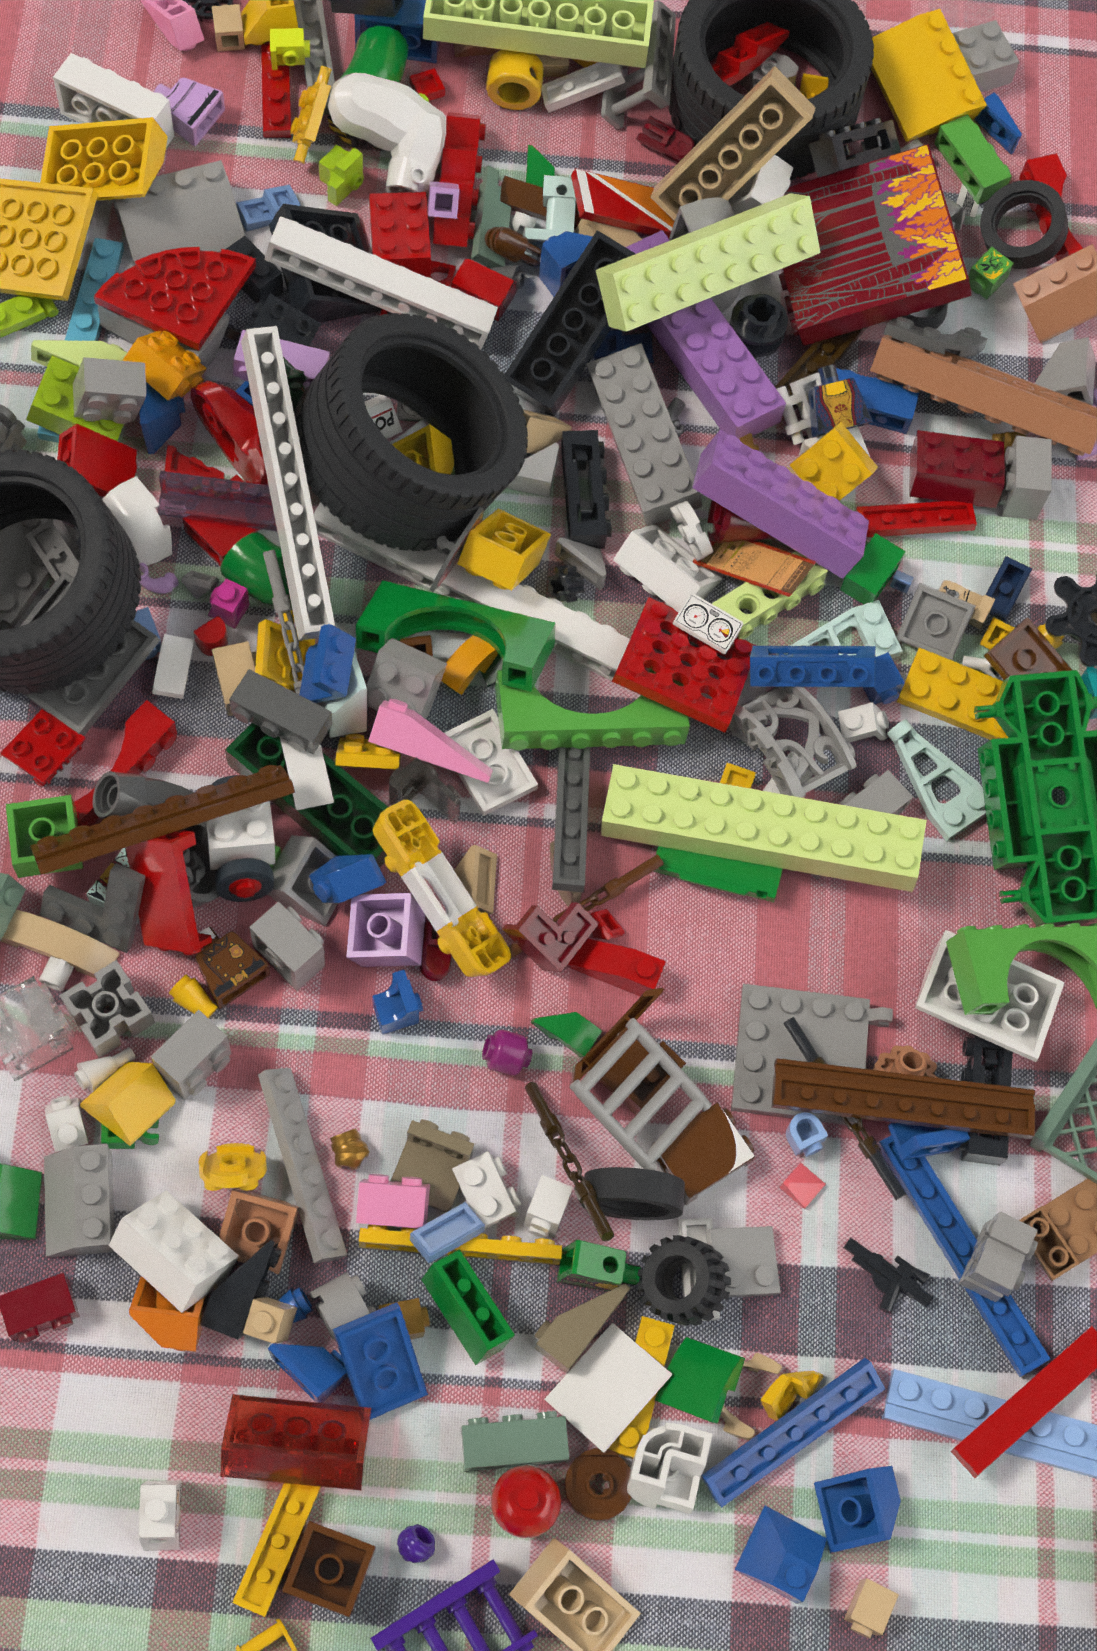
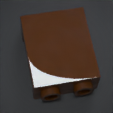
[652,1102,755,1205]

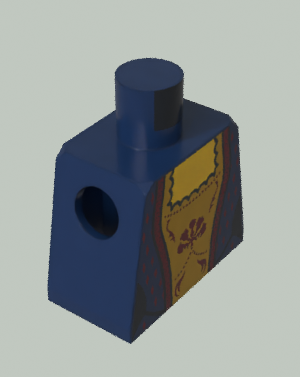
[808,364,872,438]

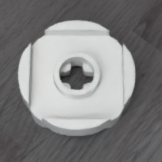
[670,501,713,561]

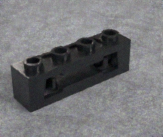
[809,118,901,178]
[561,430,612,549]
[957,1033,1013,1166]

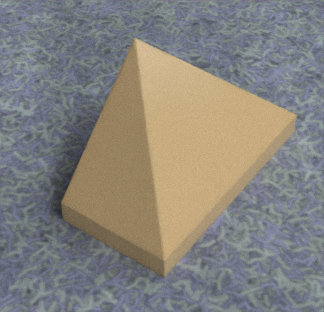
[454,845,497,915]

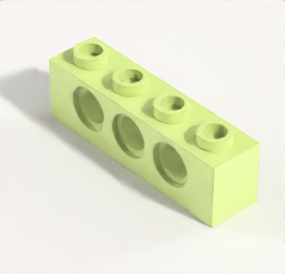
[712,551,828,639]

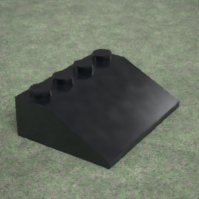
[269,204,382,322]

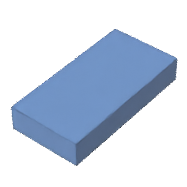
[410,1202,485,1263]

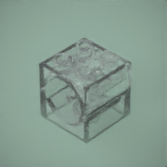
[0,976,74,1082]

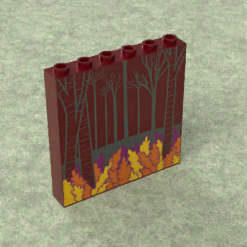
[778,144,972,346]

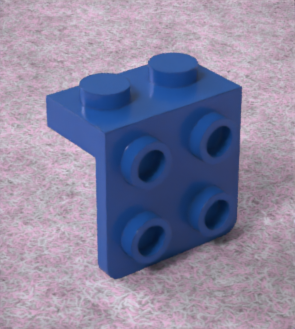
[299,624,356,703]

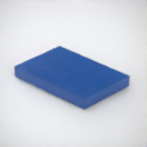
[332,1302,428,1422]

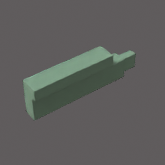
[471,165,511,268]

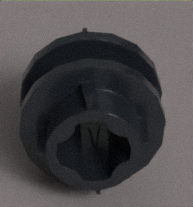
[729,292,788,359]

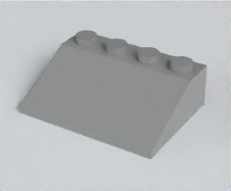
[113,160,245,266]

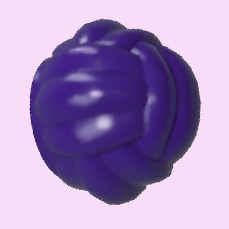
[397,1524,435,1563]

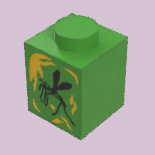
[968,247,1014,300]

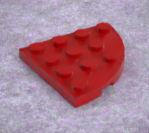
[94,247,256,351]

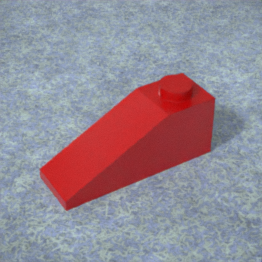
[566,938,666,997]

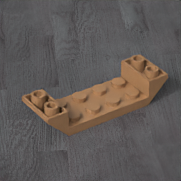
[1019,1178,1097,1282]

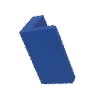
[888,1122,970,1160]

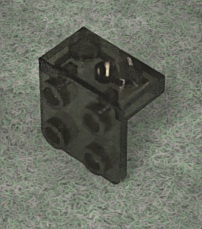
[389,757,461,824]

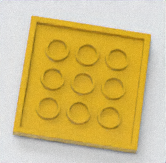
[0,178,98,301]

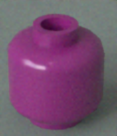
[482,1030,533,1075]

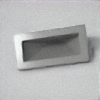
[555,537,607,590]

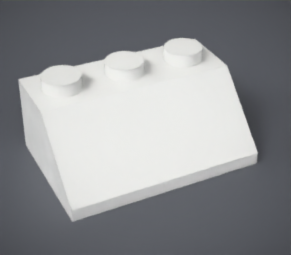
[613,524,723,613]

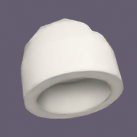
[512,211,537,235]

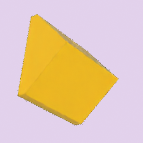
[80,1062,176,1146]

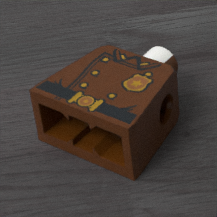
[195,927,270,1010]

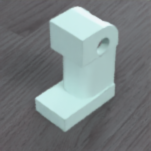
[525,175,576,250]

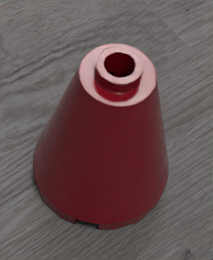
[707,500,776,543]

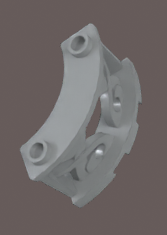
[729,687,857,798]

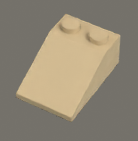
[509,1538,641,1651]

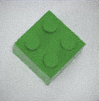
[5,795,83,878]

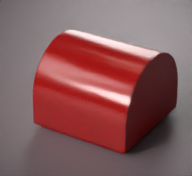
[193,616,228,656]

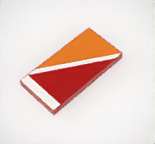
[571,168,675,239]

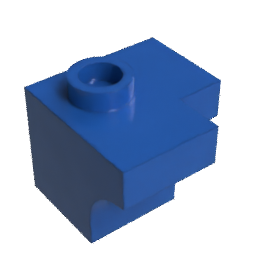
[372,970,423,1035]

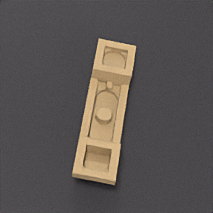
[1,909,120,978]

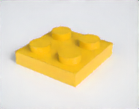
[336,734,401,769]

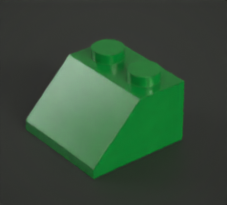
[0,1164,43,1240]

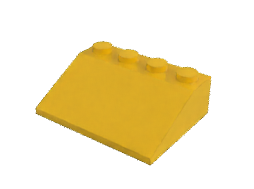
[871,9,987,142]
[40,117,168,201]

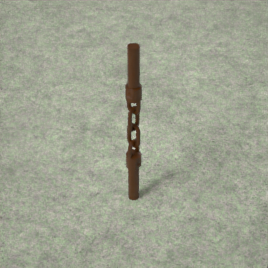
[508,854,664,960]

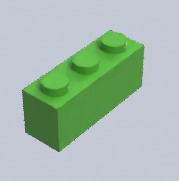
[934,114,1012,204]

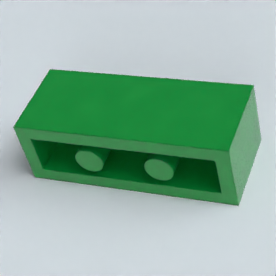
[421,1249,515,1366]

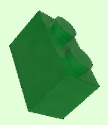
[840,533,906,604]

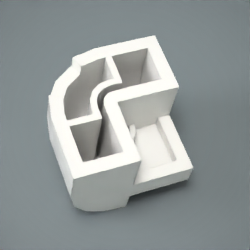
[102,476,172,565]
[627,1423,712,1514]

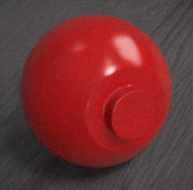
[491,1465,561,1538]

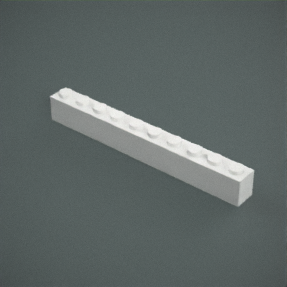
[241,326,335,641]

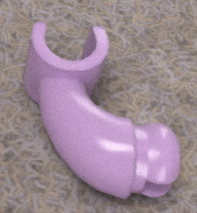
[139,563,179,594]

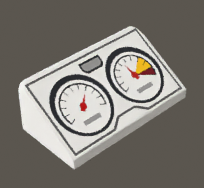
[673,593,743,654]

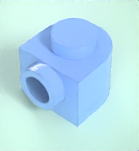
[786,1112,828,1157]

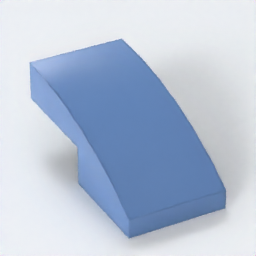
[236,184,301,232]

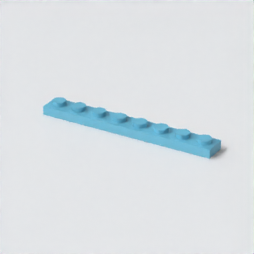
[37,238,124,443]

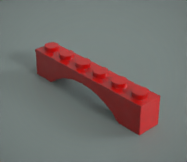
[1019,153,1083,261]
[74,700,178,827]

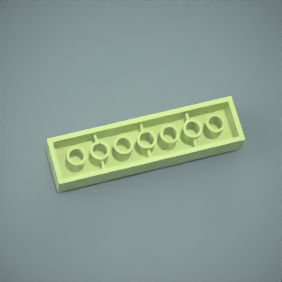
[423,0,654,68]
[596,193,821,332]

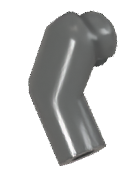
[667,398,686,438]

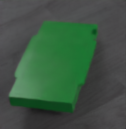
[653,846,783,902]

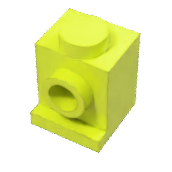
[270,28,310,70]

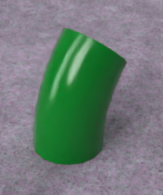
[340,26,408,83]
[220,532,293,610]

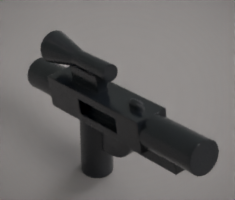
[843,1237,933,1314]

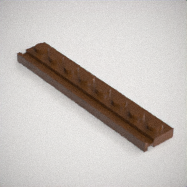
[30,765,295,875]
[771,1058,1035,1139]

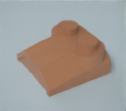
[219,1189,299,1274]

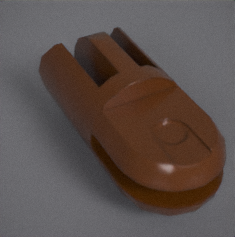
[485,226,541,268]

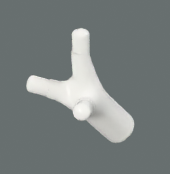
[962,656,997,678]

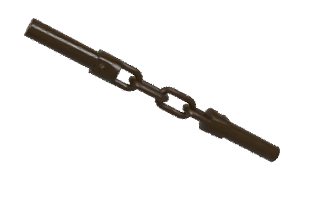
[525,1082,614,1241]

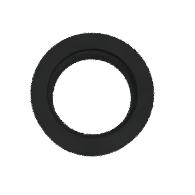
[980,180,1068,269]
[582,1167,685,1220]

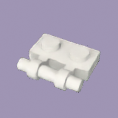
[776,373,822,445]

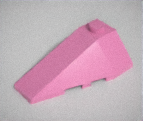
[368,699,493,783]

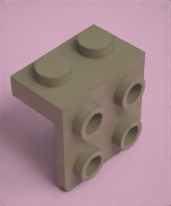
[391,1119,474,1212]

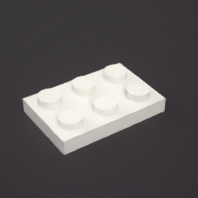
[445,709,538,816]

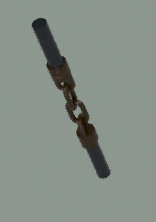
[783,1017,907,1201]

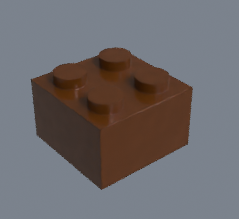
[282,1521,376,1619]

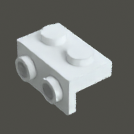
[452,1151,521,1229]

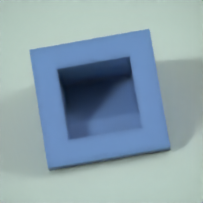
[890,570,914,594]

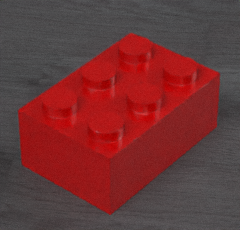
[369,192,431,278]

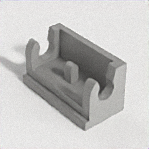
[25,518,81,582]

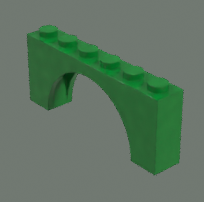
[356,580,556,692]

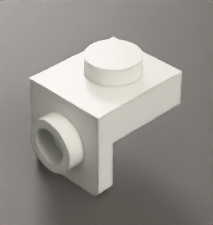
[838,702,889,743]
[45,1096,88,1152]

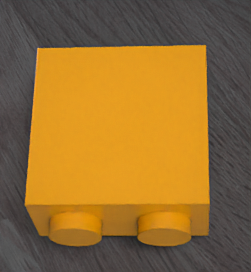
[122,331,207,400]

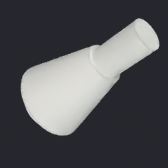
[74,1047,136,1092]

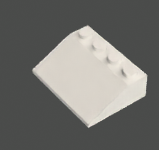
[915,930,1065,1062]

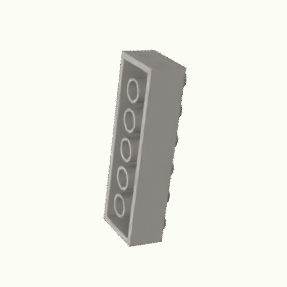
[587,343,703,526]

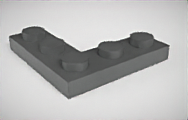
[40,863,146,953]

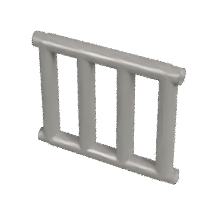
[569,1018,712,1170]

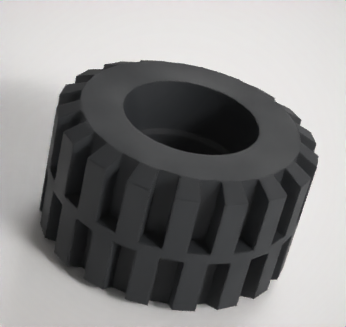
[637,1235,731,1326]

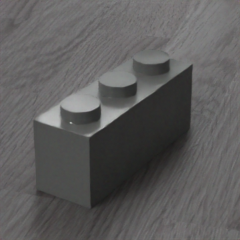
[229,669,332,754]

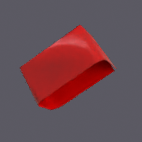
[451,259,516,321]

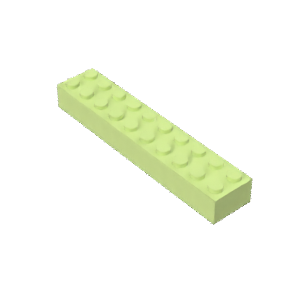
[601,764,927,892]

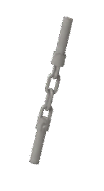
[263,550,323,741]

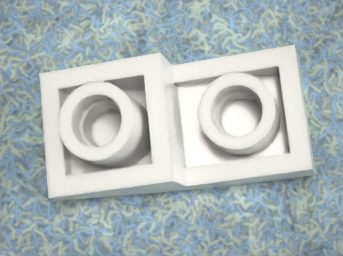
[152,634,195,699]

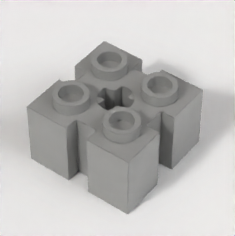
[59,960,155,1058]
[959,1211,1038,1302]

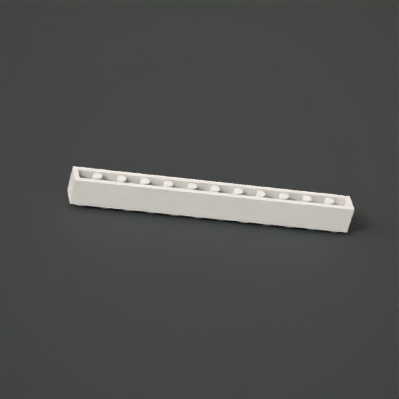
[313,502,630,690]

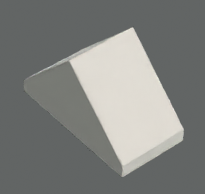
[507,442,559,497]

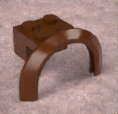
[570,988,686,1115]

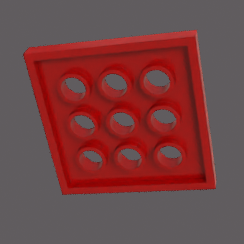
[611,597,756,733]

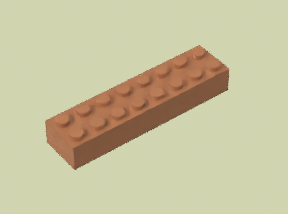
[870,335,1097,456]

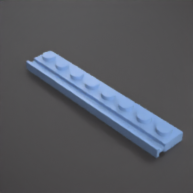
[882,1369,1097,1479]

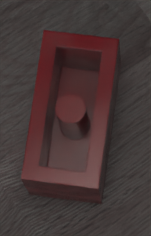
[0,1273,80,1343]

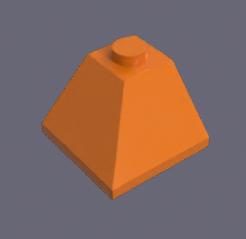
[129,1276,208,1352]

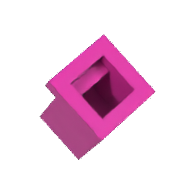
[208,579,250,629]

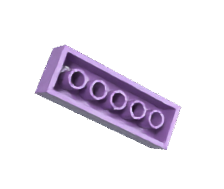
[692,429,869,579]

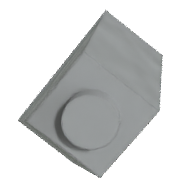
[1034,337,1096,405]

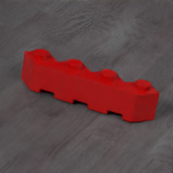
[433,112,486,247]

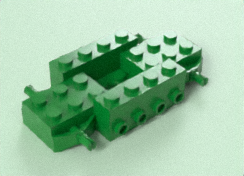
[974,670,1097,927]

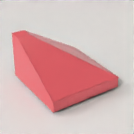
[779,1162,826,1209]

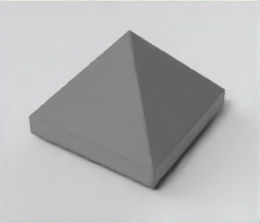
[181,570,219,599]

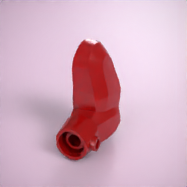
[190,381,269,490]

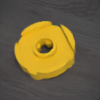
[198,1143,267,1191]

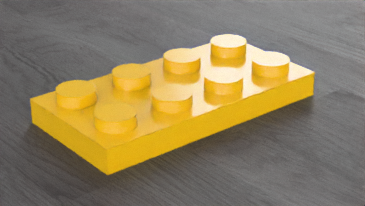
[897,647,1008,740]

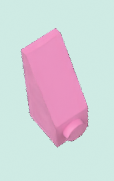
[140,0,204,51]

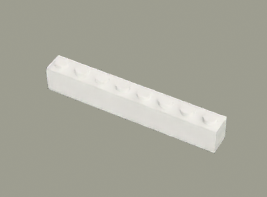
[264,216,498,350]

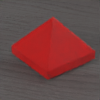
[590,909,625,940]

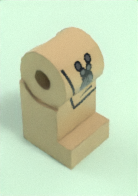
[939,580,995,629]

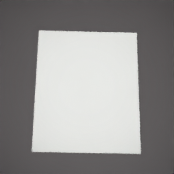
[544,1323,672,1452]

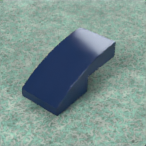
[594,330,654,363]

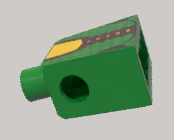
[557,1239,641,1291]

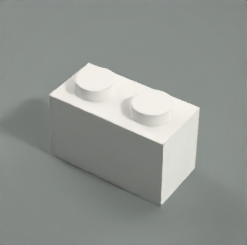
[524,1175,573,1239]

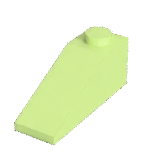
[31,340,128,367]

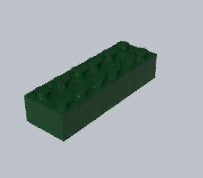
[225,723,388,868]

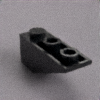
[200,1237,282,1340]

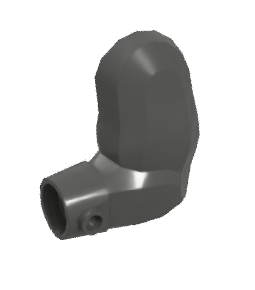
[93,771,219,908]

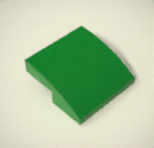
[655,1337,745,1424]

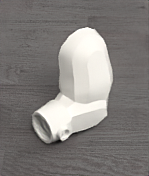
[328,73,446,196]

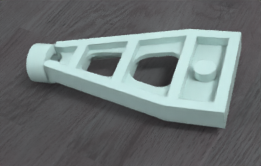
[776,600,902,658]
[887,719,986,842]

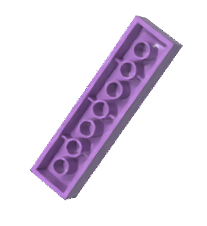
[626,230,786,439]

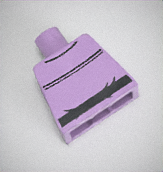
[154,78,225,146]

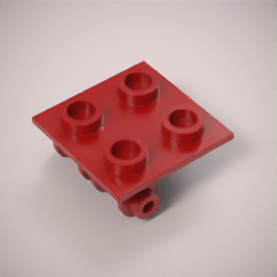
[0,709,86,788]

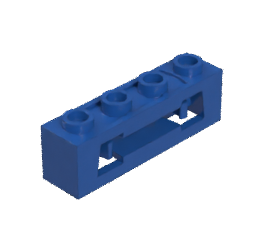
[750,646,876,687]

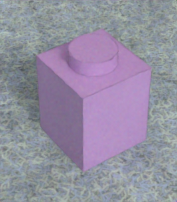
[428,181,459,219]

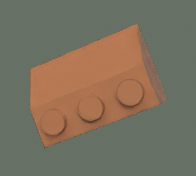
[1013,244,1097,344]

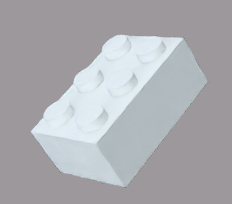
[109,1190,239,1313]

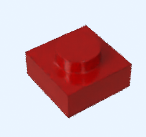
[409,68,446,101]

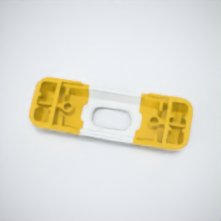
[373,800,511,977]

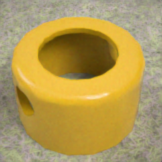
[486,50,544,110]

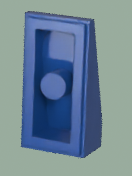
[974,92,1022,154]

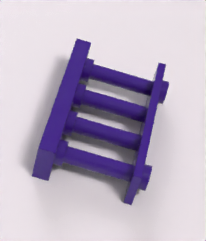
[370,1559,538,1651]

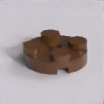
[564,1448,632,1521]

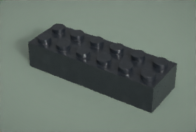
[505,230,636,417]

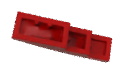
[712,22,790,86]

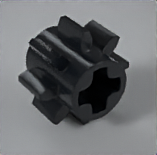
[548,566,585,603]

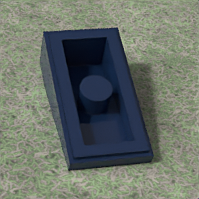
[986,556,1032,621]

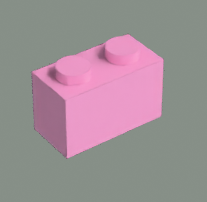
[356,1174,430,1228]

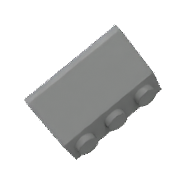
[44,1144,115,1258]

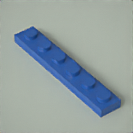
[701,1358,885,1508]

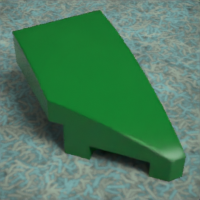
[526,145,555,188]
[530,1012,602,1057]

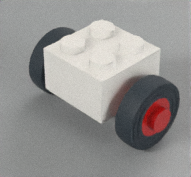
[206,775,275,902]

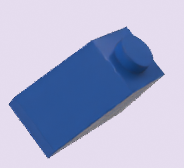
[309,854,386,903]

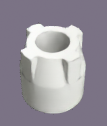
[39,957,74,991]

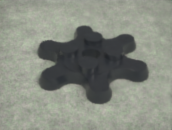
[1045,574,1097,667]

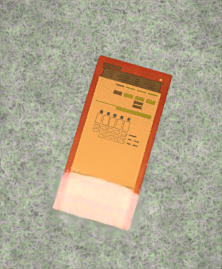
[692,539,816,597]

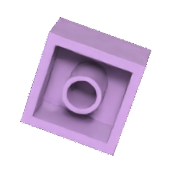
[346,893,425,967]

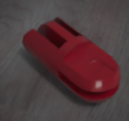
[636,116,696,162]
[419,915,452,981]

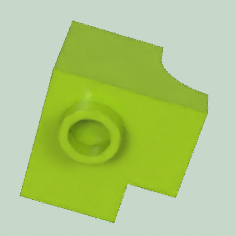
[319,144,364,207]

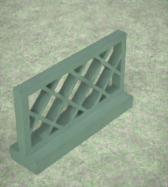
[1029,1038,1097,1184]

